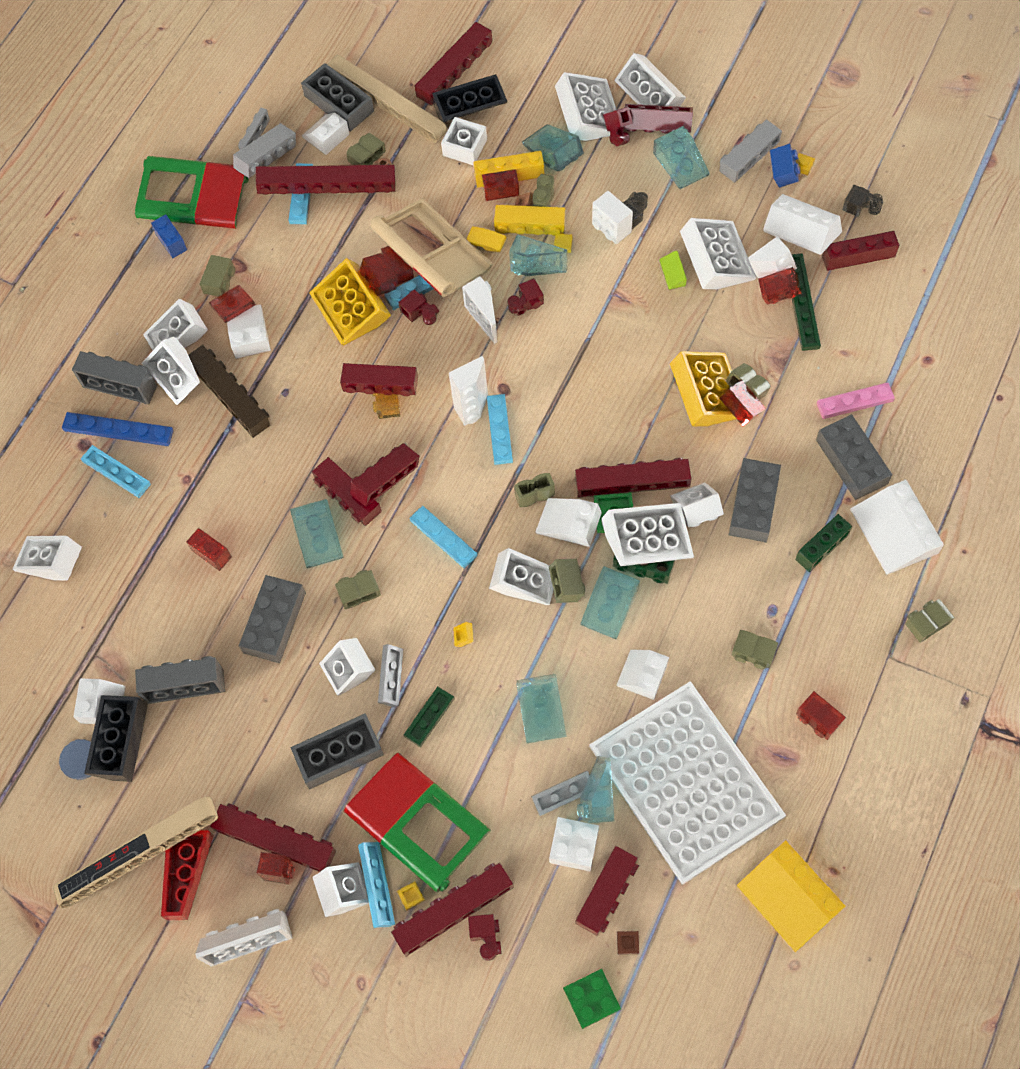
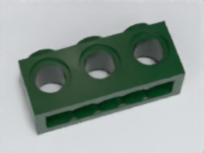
[795,514,853,573]
[613,555,675,584]

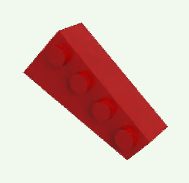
[161,830,214,920]

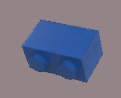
[770,144,800,188]
[151,215,187,259]

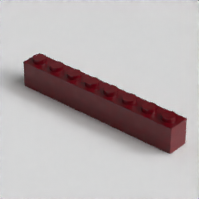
[256,165,396,195]

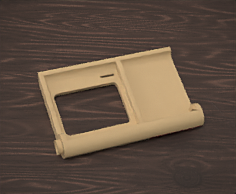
[370,198,492,297]

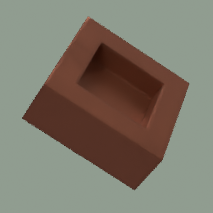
[617,931,639,955]

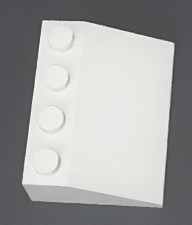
[555,72,617,141]
[680,218,756,290]
[850,480,944,575]
[602,503,694,566]
[195,909,292,967]

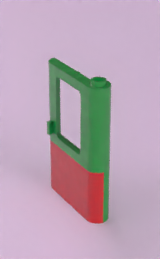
[135,156,249,229]
[344,752,491,893]

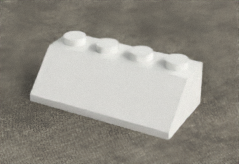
[614,53,686,107]
[763,194,842,255]
[449,356,488,426]

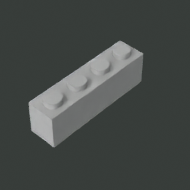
[719,120,782,183]
[233,123,296,178]

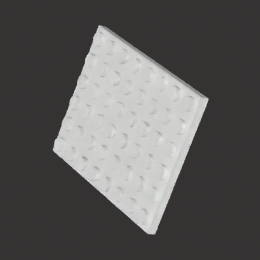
[589,681,786,885]

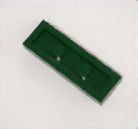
[403,686,455,748]

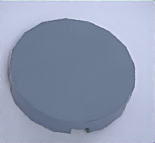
[59,739,91,780]

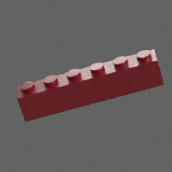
[414,22,493,106]
[575,458,692,498]
[210,803,336,872]
[391,862,514,957]

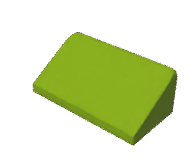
[659,251,687,290]

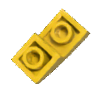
[466,226,507,252]

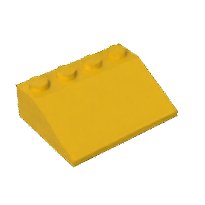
[309,258,391,346]
[670,351,748,426]
[737,840,846,952]

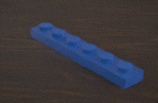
[62,412,174,447]

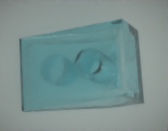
[522,124,584,171]
[653,126,709,189]
[509,234,567,276]
[290,499,344,568]
[580,566,640,640]
[516,674,567,743]
[577,756,614,823]

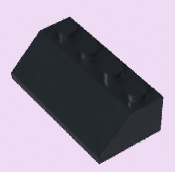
[432,74,507,122]
[84,695,148,782]

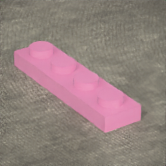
[817,383,895,419]

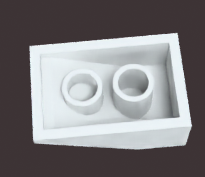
[462,276,497,344]
[143,299,208,350]
[226,304,271,359]
[141,337,200,405]
[536,498,602,547]
[12,536,82,580]
[489,548,553,605]

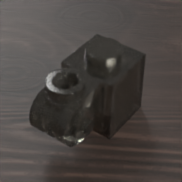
[842,185,884,217]
[622,192,648,229]

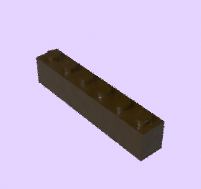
[188,345,270,438]

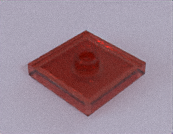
[209,285,256,323]

